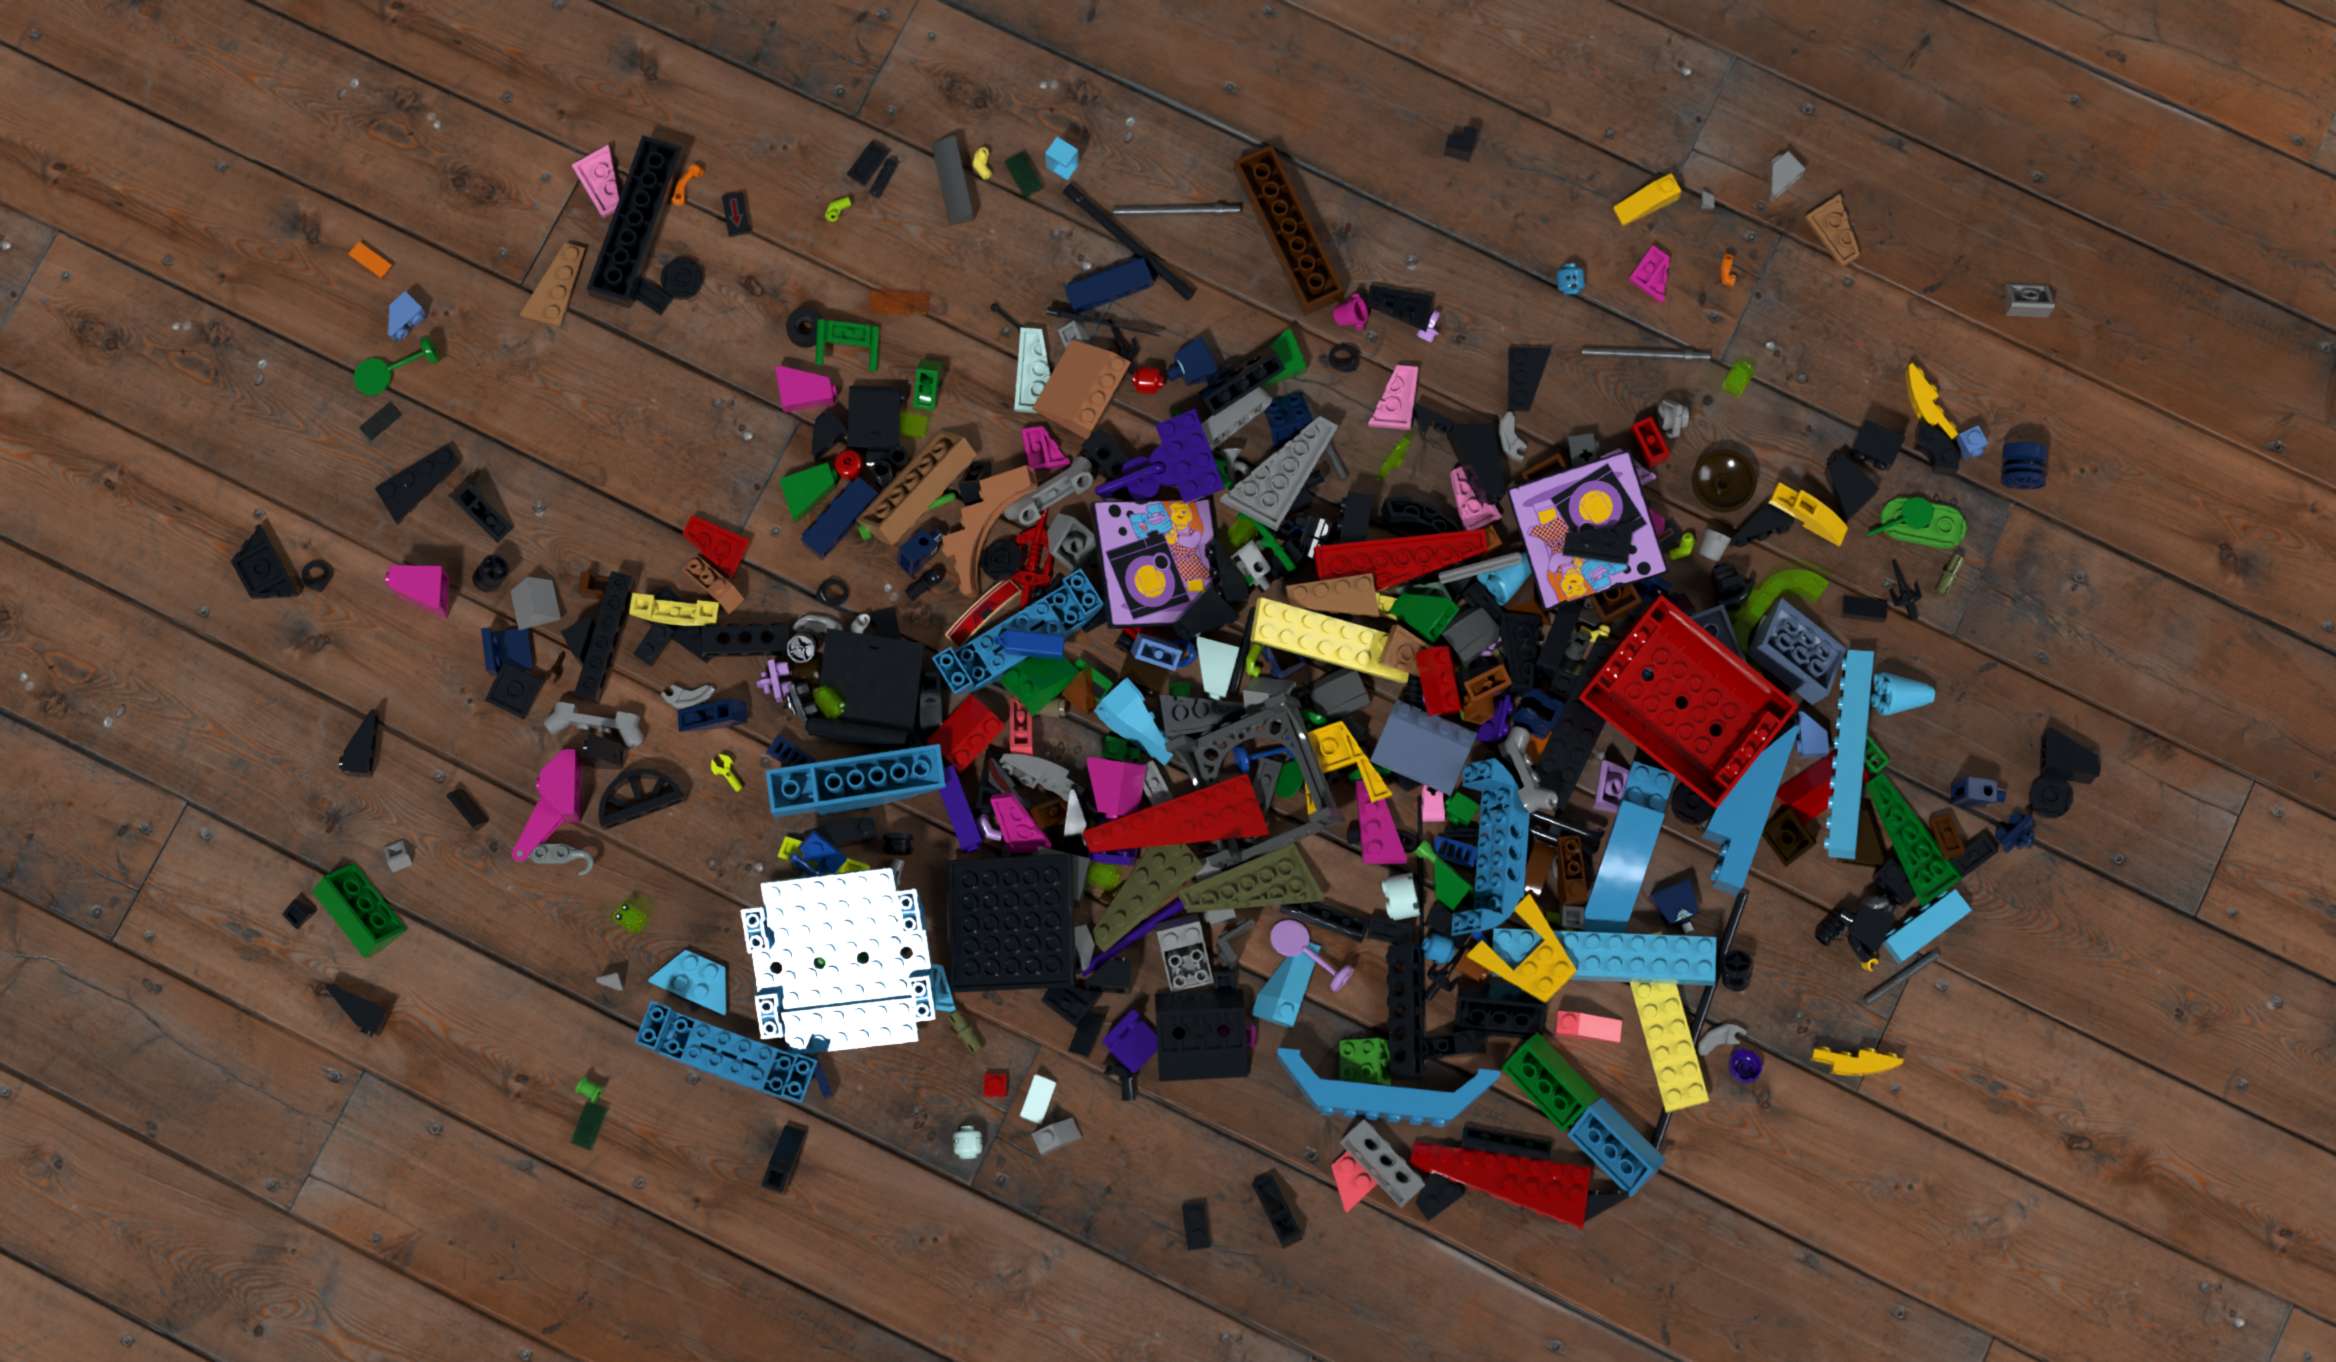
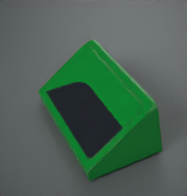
[1072,658,1114,702]

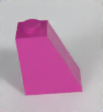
[775,366,837,413]

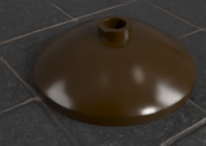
[1691,449,1757,513]

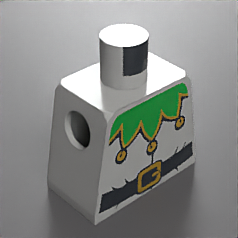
[1230,541,1272,593]

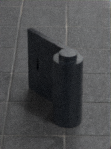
[848,385,906,448]

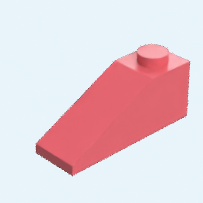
[1010,698,1033,756]
[1554,1011,1622,1043]

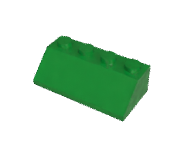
[312,863,407,958]
[1501,1032,1600,1132]

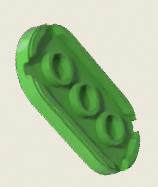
[1880,497,1967,549]

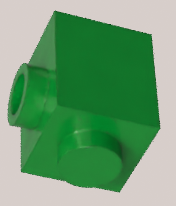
[1444,791,1480,826]

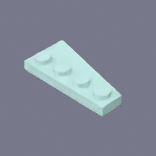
[1014,327,1050,413]

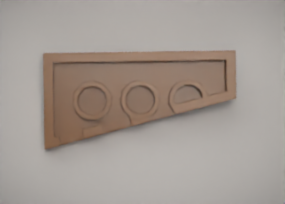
[519,243,586,328]
[1286,573,1380,617]
[1378,625,1460,677]

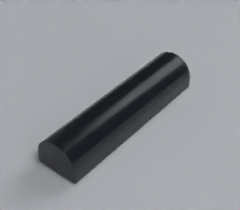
[1279,902,1369,943]
[1460,1126,1551,1161]

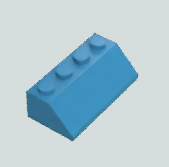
[1567,1097,1666,1197]

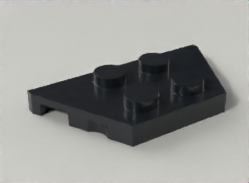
[231,524,299,599]

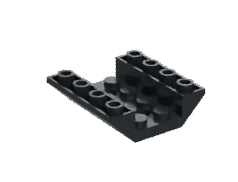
[1155,989,1248,1082]

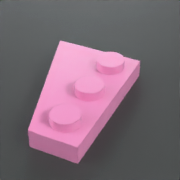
[572,145,619,219]
[1368,365,1419,430]
[1450,467,1502,531]

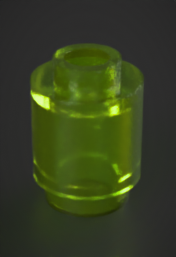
[813,685,844,718]

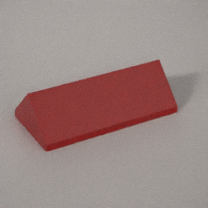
[1775,749,1870,825]

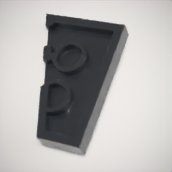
[1508,348,1551,412]
[1562,522,1635,565]

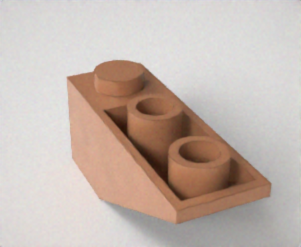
[682,555,744,614]

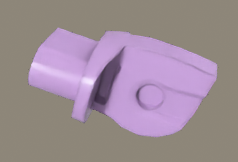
[1416,310,1441,343]

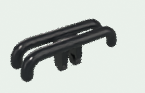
[1526,809,1605,855]

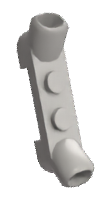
[1004,457,1093,525]
[543,702,644,748]
[1498,726,1558,813]

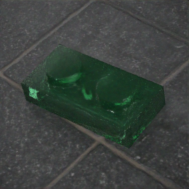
[1004,152,1043,198]
[570,1101,608,1151]

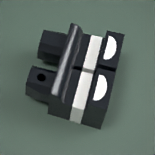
[1290,515,1338,560]

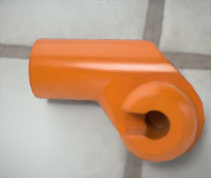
[1720,254,1736,286]

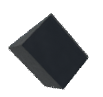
[560,617,595,667]

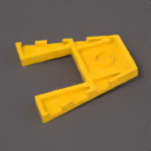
[1305,721,1392,823]
[1466,894,1577,1003]

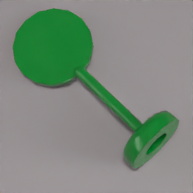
[353,335,440,396]
[1275,710,1327,799]

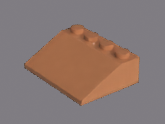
[1032,339,1131,439]

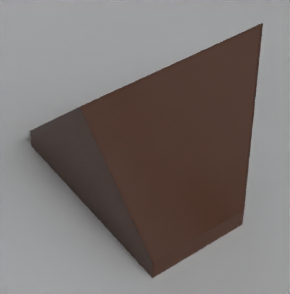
[1503,576,1552,626]

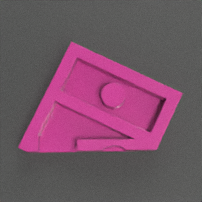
[1628,245,1670,304]
[1021,426,1070,471]

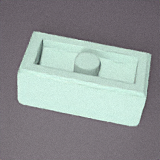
[1020,1074,1056,1125]

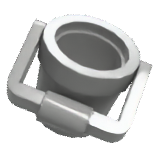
[1657,399,1689,438]

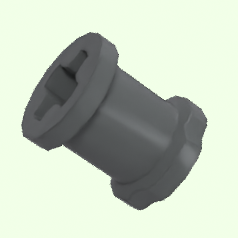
[1565,632,1590,660]

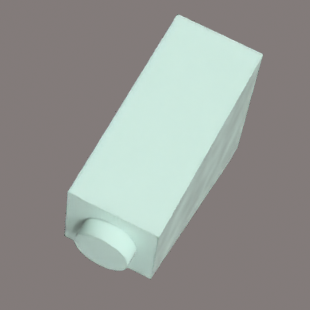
[1196,636,1239,701]

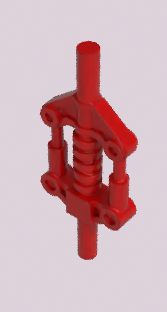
[1010,508,1052,611]

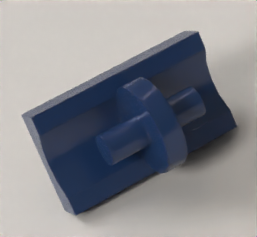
[1995,812,2035,854]

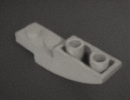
[998,754,1085,802]

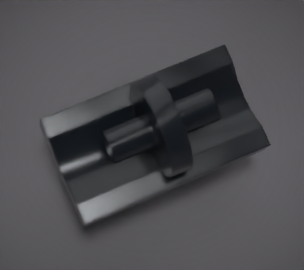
[782,679,821,722]

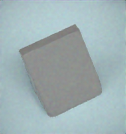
[1058,320,1089,349]
[383,840,412,872]

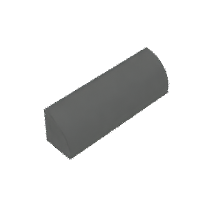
[932,136,974,226]

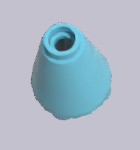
[1870,672,1935,716]

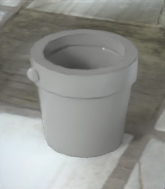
[1699,528,1731,562]

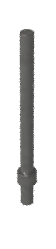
[1114,204,1240,216]
[1582,347,1710,362]

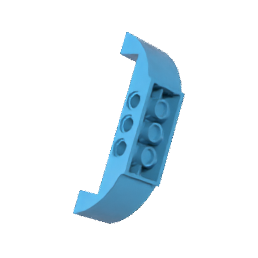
[932,568,1104,695]
[1452,758,1530,936]
[635,1001,818,1103]

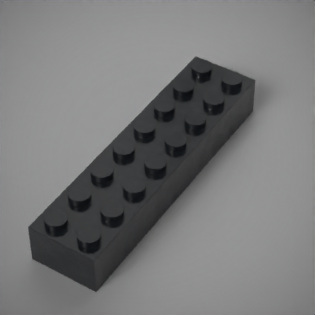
[587,135,685,308]
[1314,491,1374,671]
[1534,638,1614,815]

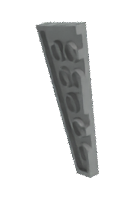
[1220,416,1338,531]

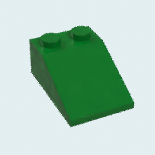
[999,656,1081,717]

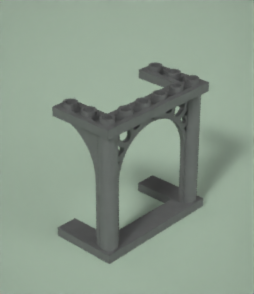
[1164,691,1346,871]

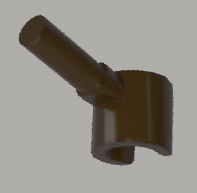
[545,654,564,683]
[1098,882,1124,907]

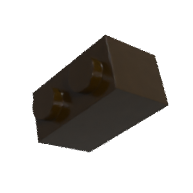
[1119,653,1169,697]

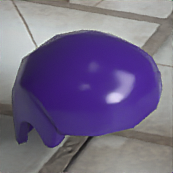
[1729,1048,1762,1083]

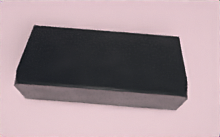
[1841,596,1887,623]
[446,789,489,831]
[1068,1012,1105,1059]

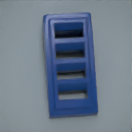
[1433,836,1478,870]

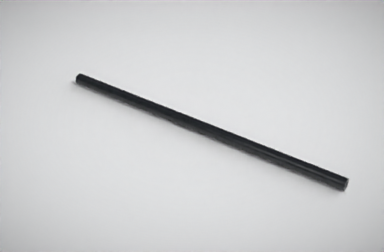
[1650,893,1748,1152]

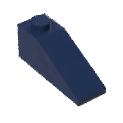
[677,698,747,732]

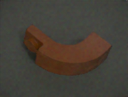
[1517,837,1558,905]

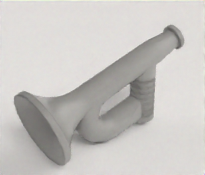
[1217,448,1251,508]

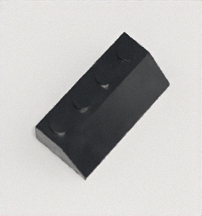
[1453,981,1547,1039]

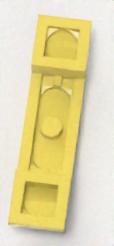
[629,593,719,626]

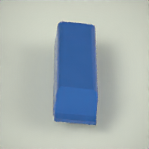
[994,629,1065,660]

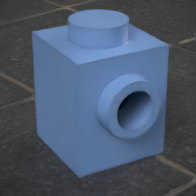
[1955,425,1988,460]

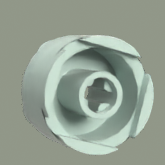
[1382,872,1420,921]

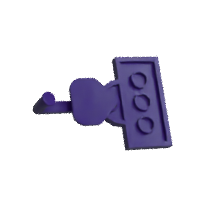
[1095,409,1225,505]

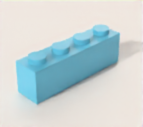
[1882,889,1972,964]

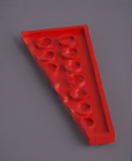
[1313,529,1488,592]
[1082,773,1270,853]
[1410,1142,1591,1231]

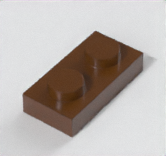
[1030,797,1068,830]
[1929,813,1965,860]

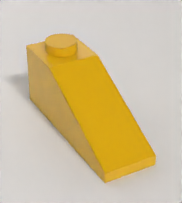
[1613,173,1681,226]

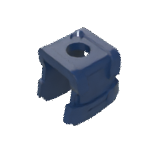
[1261,644,1306,680]
[1512,688,1565,740]

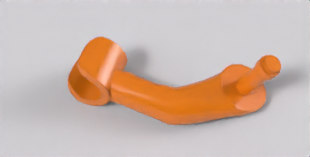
[672,164,704,206]

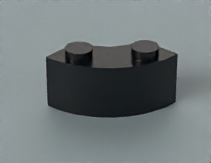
[1913,423,1959,476]

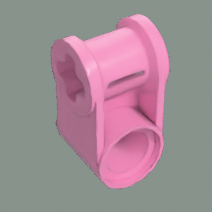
[1422,785,1445,822]

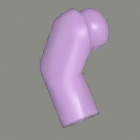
[976,814,1003,841]

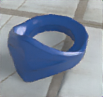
[1171,639,1198,667]

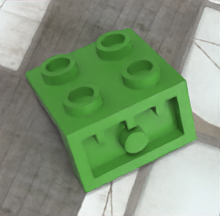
[1339,1038,1391,1086]

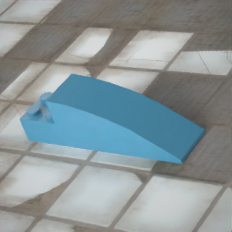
[1701,725,1799,896]
[766,744,946,818]
[1582,761,1675,933]

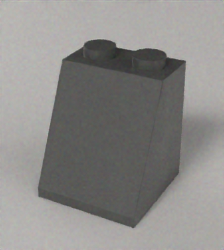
[1032,846,1091,908]

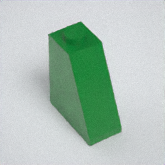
[1260,329,1306,389]
[779,462,838,524]
[1389,593,1460,643]

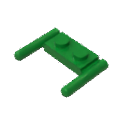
[815,319,879,373]

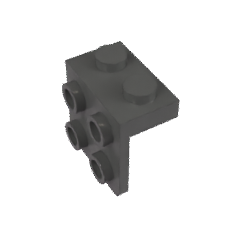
[1215,918,1256,969]

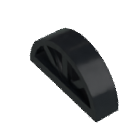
[599,769,686,831]

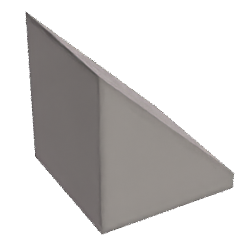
[1701,191,1714,208]

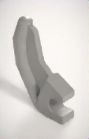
[1498,411,1527,462]
[792,614,844,634]
[661,685,715,709]
[1696,1023,1747,1057]

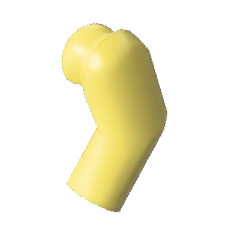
[973,147,992,180]
[1579,625,1610,643]

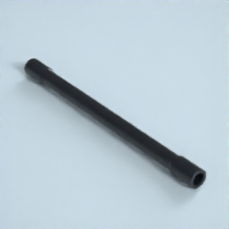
[1062,183,1195,301]

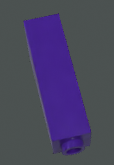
[939,765,983,854]

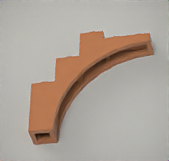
[941,465,1038,598]

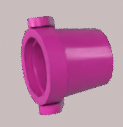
[1333,294,1368,332]

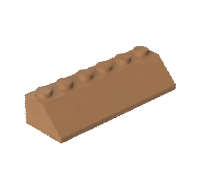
[856,430,977,546]

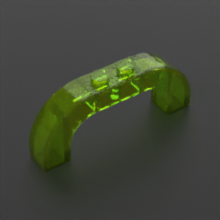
[1733,569,1830,675]

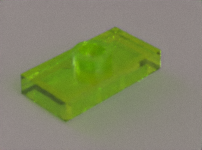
[900,412,929,439]
[1379,437,1411,480]

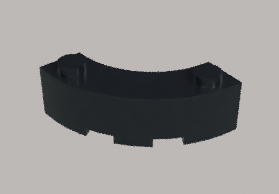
[1381,497,1461,535]

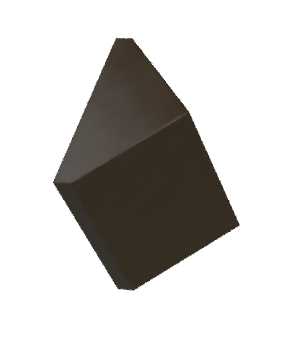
[1762,808,1817,867]

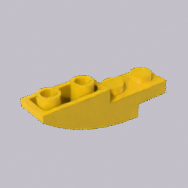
[1905,363,1958,442]
[1768,482,1848,546]
[1809,1046,1903,1076]

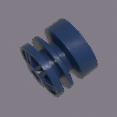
[2000,442,2048,490]

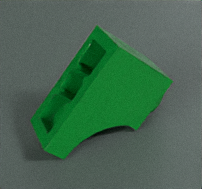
[913,359,942,411]

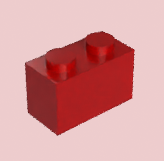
[1630,416,1670,469]

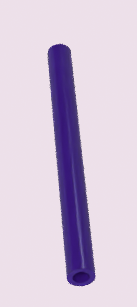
[1081,898,1185,977]

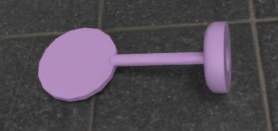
[1270,920,1354,993]

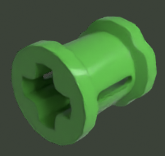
[575,1075,604,1103]

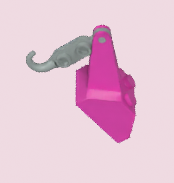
[512,749,594,875]

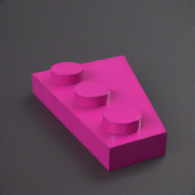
[990,792,1052,854]

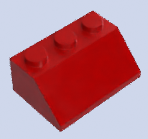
[1415,646,1463,717]
[925,695,1006,773]

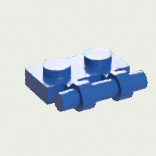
[789,830,847,876]

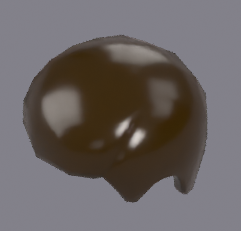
[792,658,822,690]

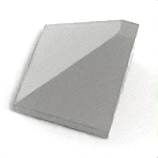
[596,973,623,991]

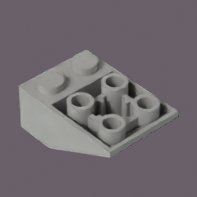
[1154,913,1214,993]

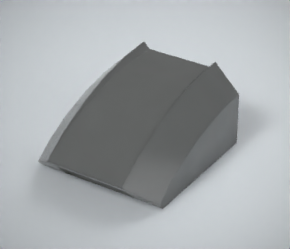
[1438,607,1500,667]
[1310,667,1370,723]

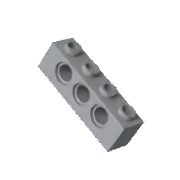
[1340,1120,1425,1208]

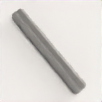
[1439,552,1522,584]

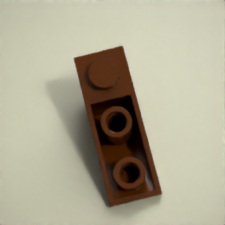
[1557,836,1588,907]

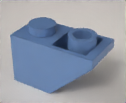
[388,291,426,343]
[1793,712,1829,759]

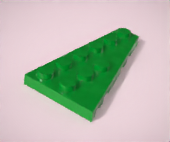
[1866,773,1963,907]

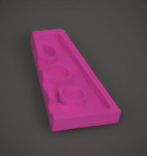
[1355,781,1407,864]

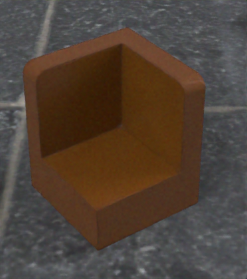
[578,571,609,600]

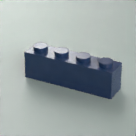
[1064,257,1153,314]
[801,476,878,561]

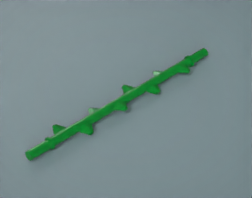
[1171,407,1296,571]

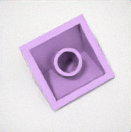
[1593,760,1629,813]

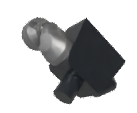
[1838,893,1896,972]

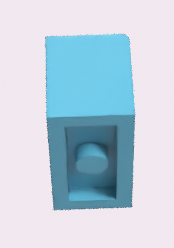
[1045,137,1079,180]

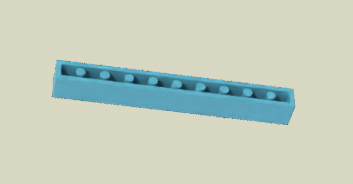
[1824,650,1874,859]

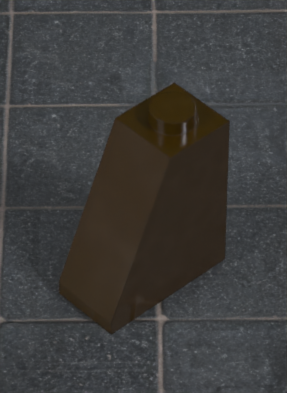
[1837,806,1884,869]

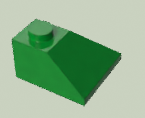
[1432,859,1471,913]

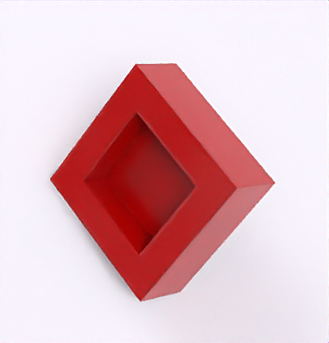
[984,1074,1007,1097]

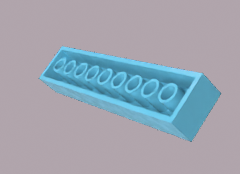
[1492,928,1716,986]

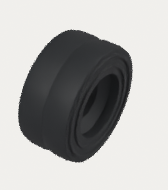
[786,307,823,348]

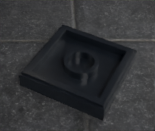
[485,662,543,720]

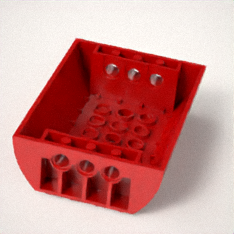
[1578,595,1799,809]

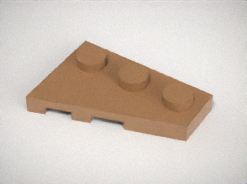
[1804,194,1860,269]

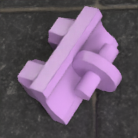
[756,659,791,703]

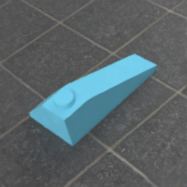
[1094,677,1174,766]
[1251,942,1321,1029]

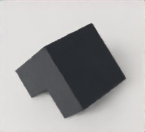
[1444,126,1478,162]

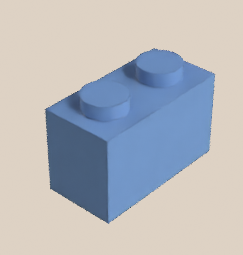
[1130,632,1183,671]

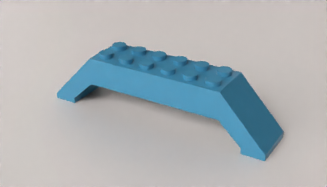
[1276,1048,1501,1128]

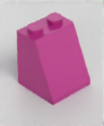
[385,565,449,619]
[1087,757,1146,819]

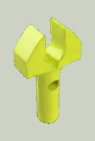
[711,754,743,792]

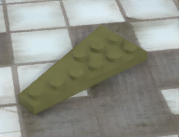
[1177,843,1325,913]
[1090,844,1204,952]

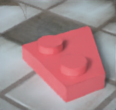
[1331,1151,1378,1213]

